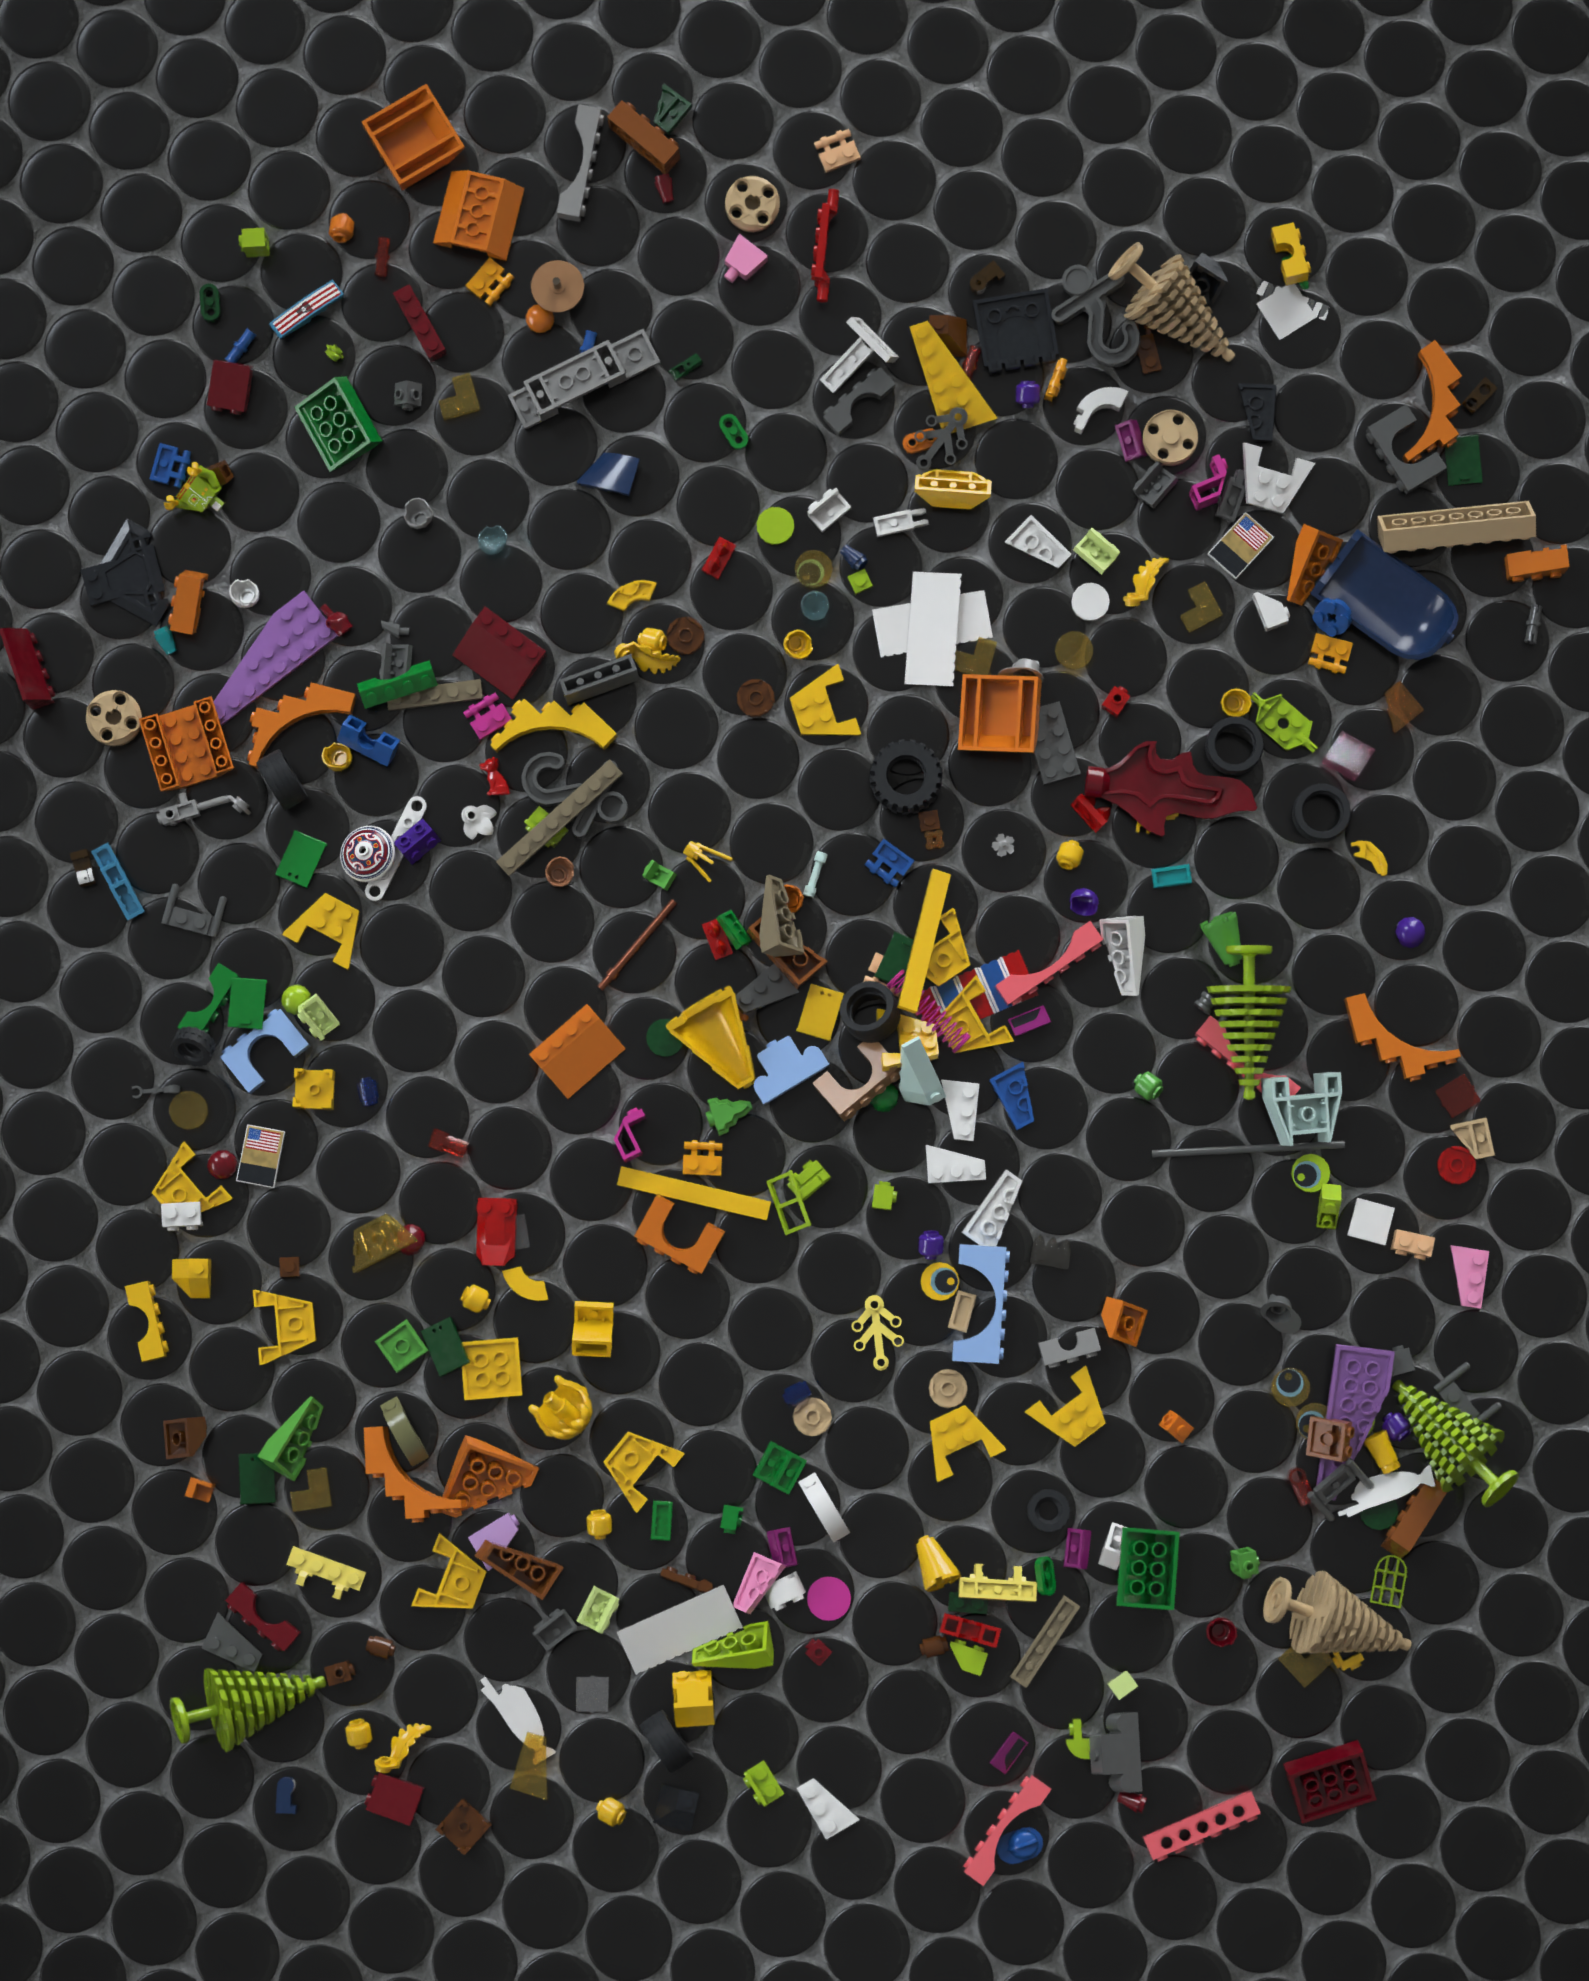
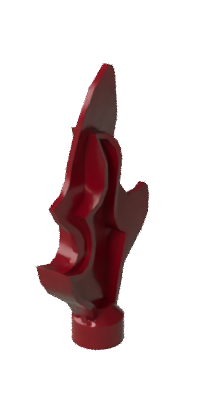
[1084,741,1257,836]

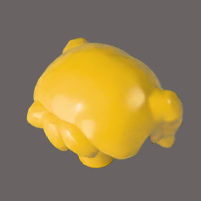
[528,1375,593,1440]

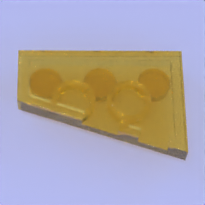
[510,1731,547,1800]

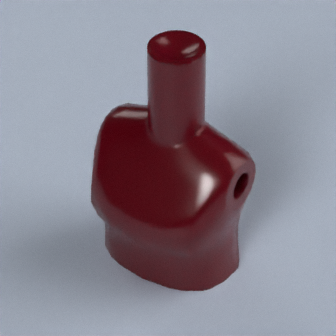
[320,604,353,637]

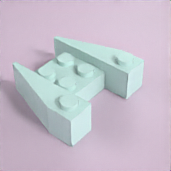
[1261,1072,1342,1146]

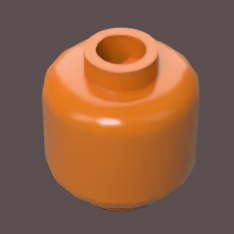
[329,213,355,243]

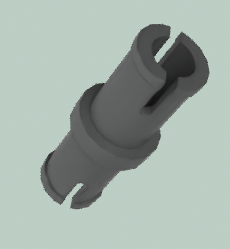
[1524,604,1543,644]

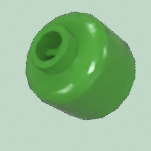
[1134,1072,1163,1100]

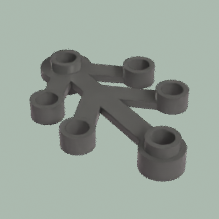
[914,407,968,470]

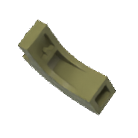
[380,1396,429,1467]

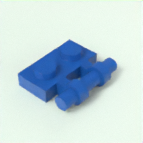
[149,443,191,488]
[865,838,914,887]

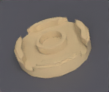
[929,1369,967,1408]
[793,1398,832,1436]

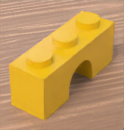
[1271,222,1311,286]

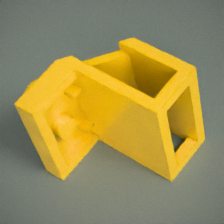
[572,1301,614,1357]
[672,1670,715,1728]

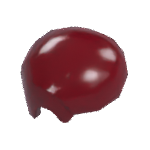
[207,1150,238,1179]
[396,1224,425,1256]
[1206,1617,1237,1647]

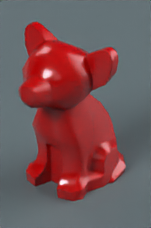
[479,757,510,796]

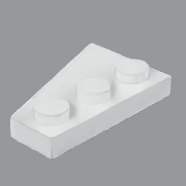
[941,1080,979,1141]
[797,1778,860,1839]

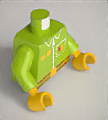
[164,462,225,512]

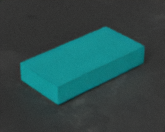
[1151,864,1192,889]

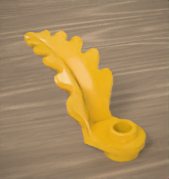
[1123,558,1169,606]
[614,641,681,674]
[374,1723,432,1773]

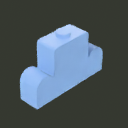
[754,1036,829,1105]

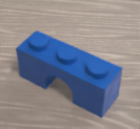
[337,715,400,766]

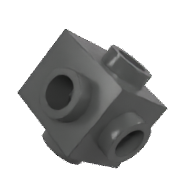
[394,380,422,411]

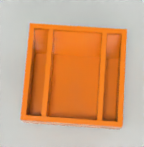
[362,84,465,190]
[958,674,1042,753]

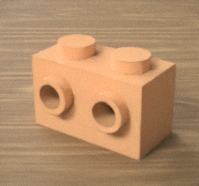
[1391,1229,1435,1260]

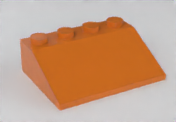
[529,1004,626,1099]

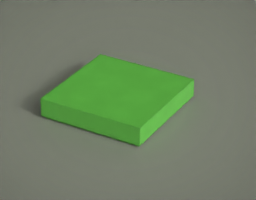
[375,1319,429,1373]

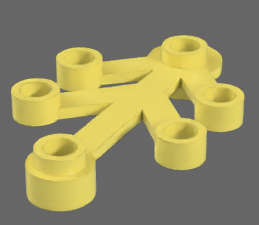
[852,1295,904,1371]

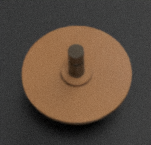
[531,260,584,313]

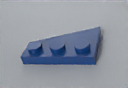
[989,1062,1034,1131]

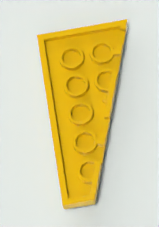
[909,321,998,433]

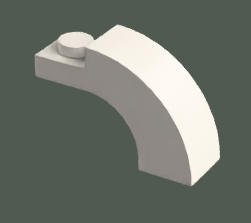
[1073,387,1129,434]

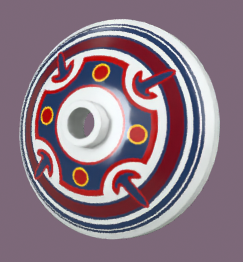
[340,826,396,882]

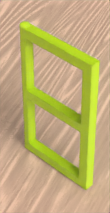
[766,1170,811,1235]

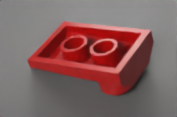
[476,1198,517,1266]

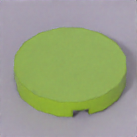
[757,507,794,545]

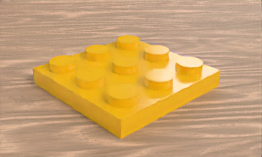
[462,1337,523,1400]

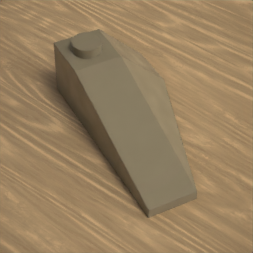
[759,875,804,957]

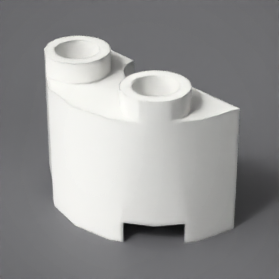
[765,1572,806,1611]

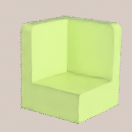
[1107,1671,1138,1700]

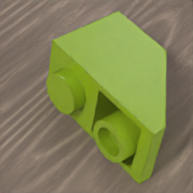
[1316,1183,1341,1229]
[949,1639,988,1676]

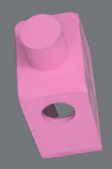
[724,234,768,283]

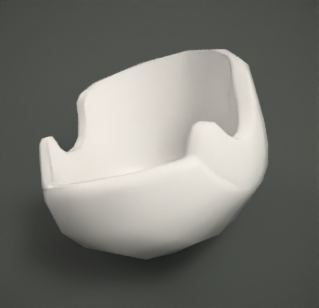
[229,579,260,608]

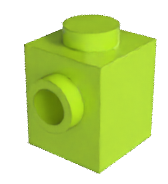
[872,1181,897,1211]

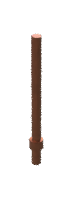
[598,899,677,991]

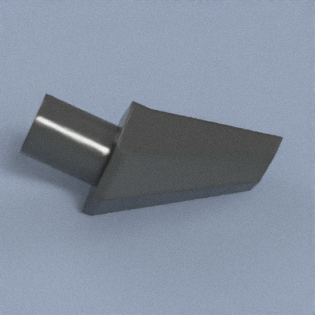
[381,621,409,638]

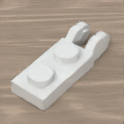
[873,508,929,537]

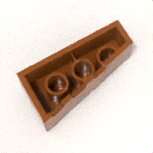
[747,918,828,989]
[1381,1479,1447,1558]
[475,1540,564,1600]

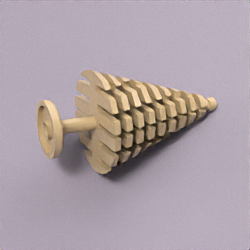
[1108,242,1235,362]
[1263,1571,1412,1654]

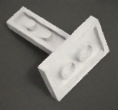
[820,317,899,393]

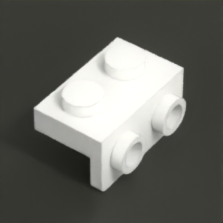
[807,488,851,533]
[161,1202,203,1231]

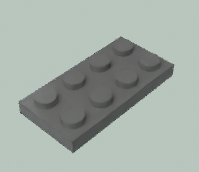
[1034,701,1081,785]

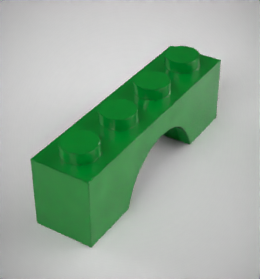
[357,660,438,709]
[177,963,240,1033]

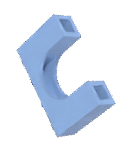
[220,1009,310,1094]

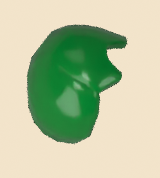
[870,1083,898,1112]

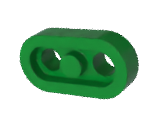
[719,414,748,450]
[1035,1556,1056,1596]

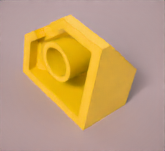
[172,1259,211,1298]

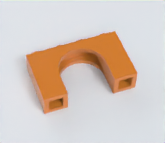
[634,1194,726,1274]

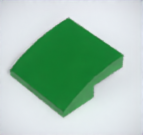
[753,1441,807,1495]

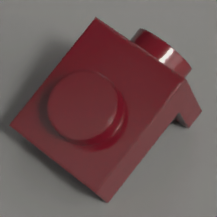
[805,1638,832,1666]

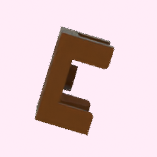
[435,1798,492,1856]

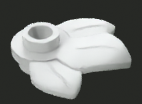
[461,805,497,840]

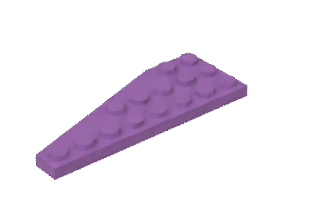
[214,591,338,726]
[1316,1344,1395,1500]

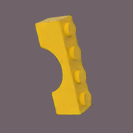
[125,1281,169,1362]

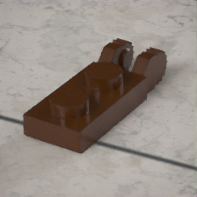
[1135,322,1162,375]
[660,1566,713,1593]

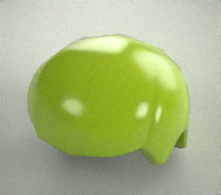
[281,984,311,1015]

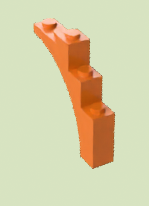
[1402,340,1462,464]
[247,683,357,769]
[1344,993,1461,1082]
[364,1426,467,1522]

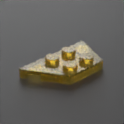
[352,1214,418,1273]

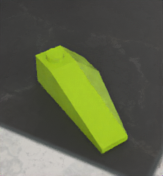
[692,1621,774,1669]

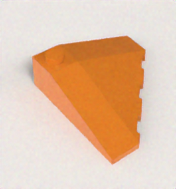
[442,1435,539,1518]

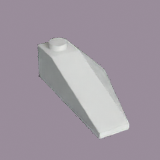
[1099,916,1145,996]

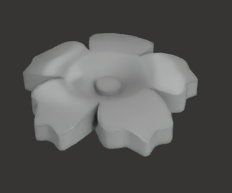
[992,834,1014,857]

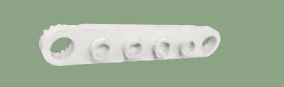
[365,796,427,901]

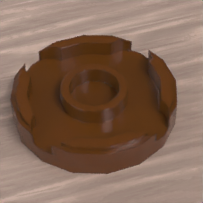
[667,617,704,655]
[737,679,775,717]

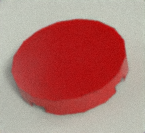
[1437,1146,1476,1184]

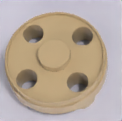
[725,176,780,232]
[1143,410,1198,466]
[86,690,142,746]

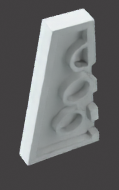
[961,1169,1022,1246]

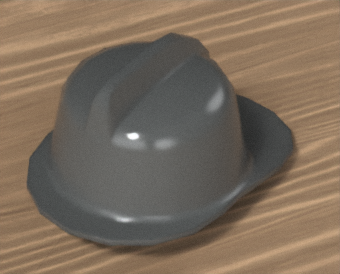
[1260,1294,1302,1333]

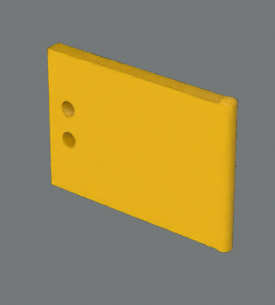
[796,984,844,1041]

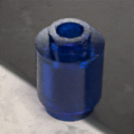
[357,1077,379,1106]
[782,1381,812,1407]

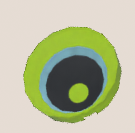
[1291,1154,1330,1193]

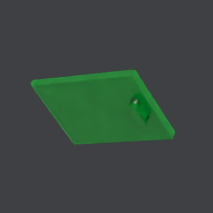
[275,830,327,888]
[228,977,267,1030]

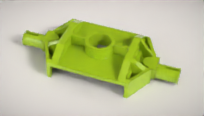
[1251,692,1318,753]

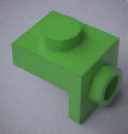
[642,860,677,891]

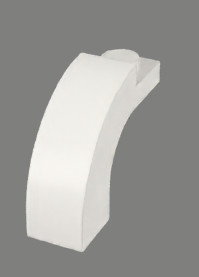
[798,1473,850,1543]

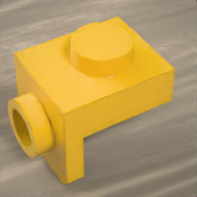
[1332,1652,1364,1671]

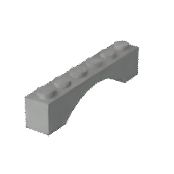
[557,104,604,222]

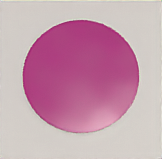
[807,1577,851,1621]

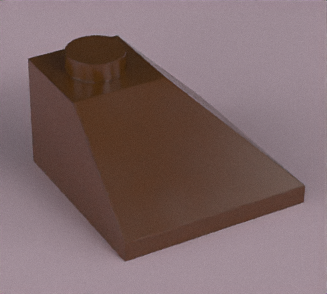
[929,315,967,357]
[163,1417,207,1459]

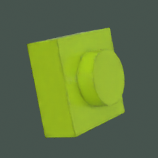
[847,569,873,595]

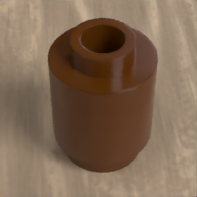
[919,1635,949,1658]
[366,1636,396,1660]

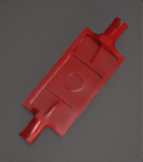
[811,189,839,302]

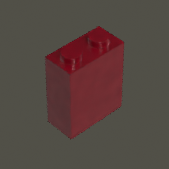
[207,360,254,415]
[364,1772,425,1826]

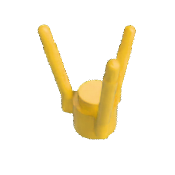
[683,841,732,882]

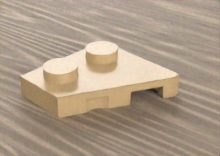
[1450,1118,1495,1159]

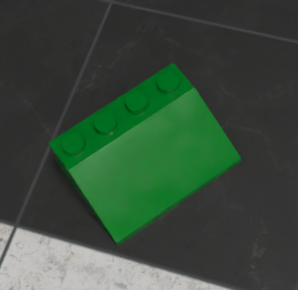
[294,377,382,472]
[1116,1527,1180,1610]

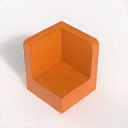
[185,1477,215,1502]

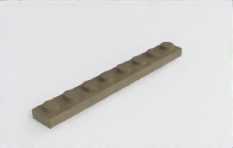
[496,759,623,877]

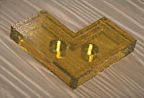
[439,373,480,420]
[1180,581,1223,633]
[954,637,997,675]
[290,1468,332,1512]
[1278,1646,1333,1688]

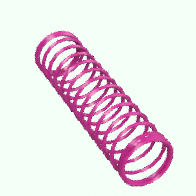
[886,969,971,1053]

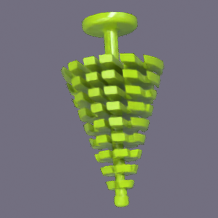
[1207,945,1292,1100]
[1392,1380,1519,1507]
[170,1668,326,1752]

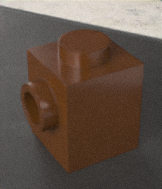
[324,1660,355,1686]

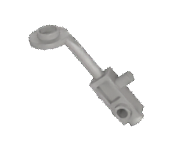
[157,792,251,826]

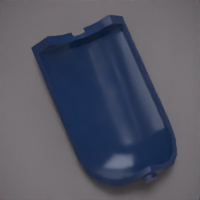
[1310,529,1459,660]

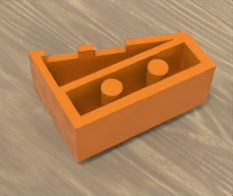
[1504,544,1570,582]
[168,570,209,635]

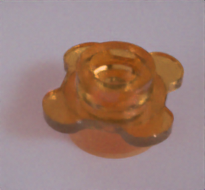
[924,830,944,850]

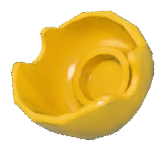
[783,630,813,659]
[1221,689,1252,717]
[321,742,353,771]

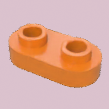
[903,428,938,454]

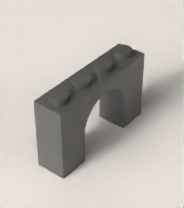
[1366,404,1447,495]

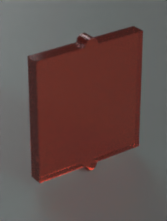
[1435,1074,1481,1118]

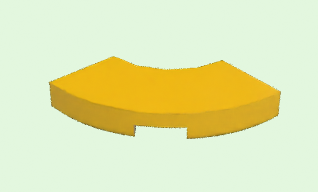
[607,580,657,612]
[502,1266,549,1301]

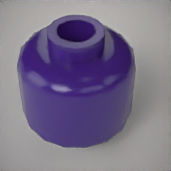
[1016,381,1040,408]
[918,1230,944,1260]
[1382,1412,1411,1442]

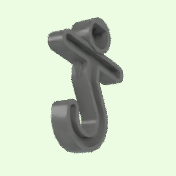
[1051,265,1141,367]
[521,752,629,839]

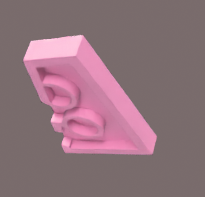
[1450,1245,1489,1309]
[733,1552,786,1614]

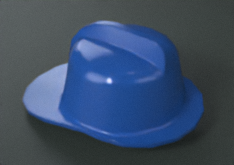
[997,1827,1043,1864]

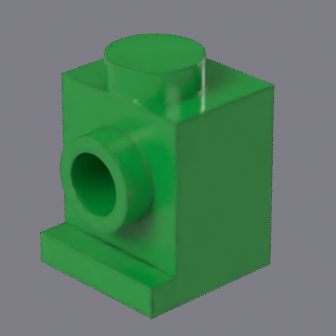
[720,1505,744,1534]

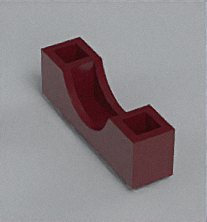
[393,284,447,363]
[225,1582,301,1652]

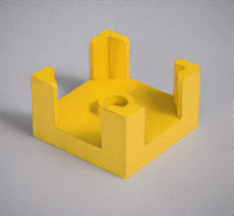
[292,1068,335,1110]

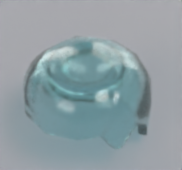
[477,525,508,555]
[800,590,829,621]

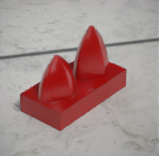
[702,537,737,580]
[1071,794,1111,833]
[702,919,733,961]

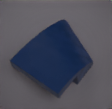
[577,452,640,496]

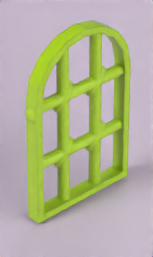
[1370,1555,1407,1608]

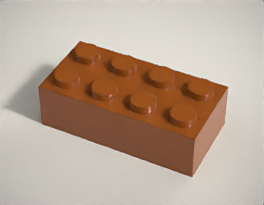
[607,100,680,174]

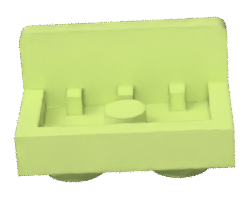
[1073,528,1120,575]
[297,993,340,1041]
[576,1586,619,1634]

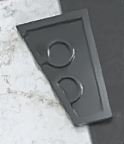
[736,964,799,1015]
[202,1612,263,1672]

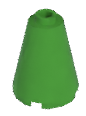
[1200,911,1242,967]

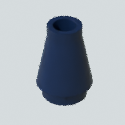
[840,544,868,571]

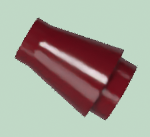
[654,173,674,203]
[1117,1792,1147,1813]

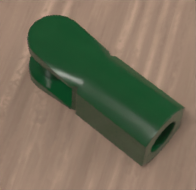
[668,353,703,382]

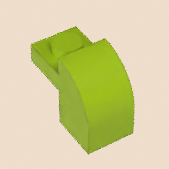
[1065,1719,1090,1759]

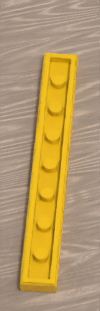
[897,869,951,1013]
[617,1166,771,1221]

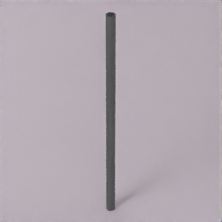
[1152,1141,1345,1158]

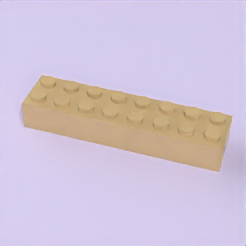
[1377,501,1536,553]

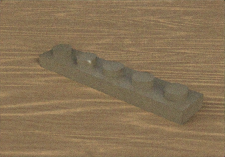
[387,679,483,711]
[1010,1596,1080,1688]

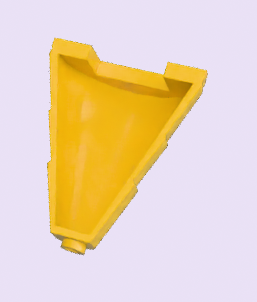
[665,986,756,1089]

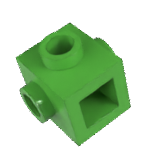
[1230,1547,1260,1579]

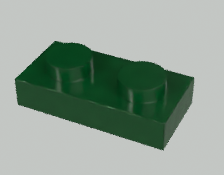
[948,1591,988,1614]

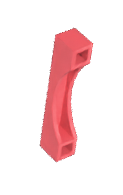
[995,921,1103,1006]
[1195,1015,1301,1095]
[963,1774,1051,1886]

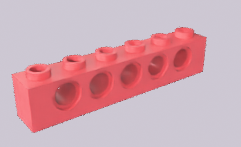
[1143,1790,1261,1862]

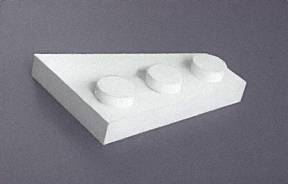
[1005,515,1072,568]
[926,1145,986,1184]

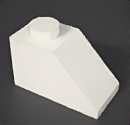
[1252,592,1290,632]
[1098,1522,1124,1570]

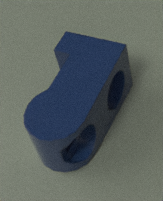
[276,1776,297,1814]

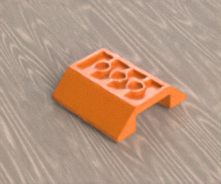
[433,170,525,261]
[139,696,234,792]

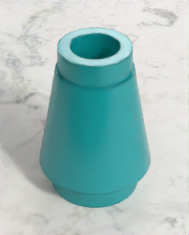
[154,626,177,655]

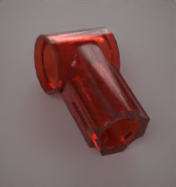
[428,1128,469,1158]
[1287,1467,1312,1506]

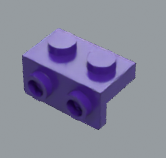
[394,819,441,865]

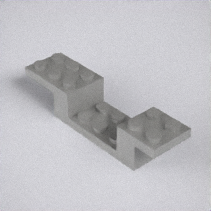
[508,329,660,430]

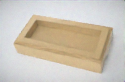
[948,1290,977,1333]

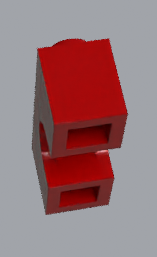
[939,1613,1001,1648]

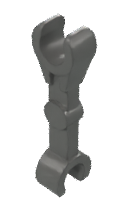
[132,1085,180,1099]

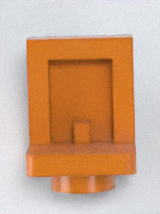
[1159,1410,1194,1443]

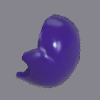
[1070,888,1099,916]
[1396,917,1425,948]

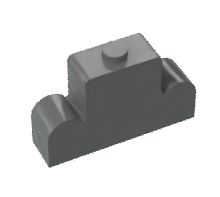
[1089,1712,1142,1793]

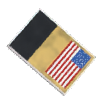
[1207,512,1274,580]
[236,1124,286,1188]

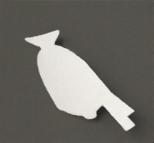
[1338,1465,1435,1517]
[480,1677,556,1765]

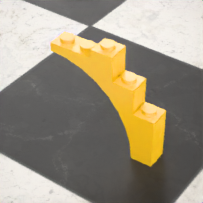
[490,699,618,752]

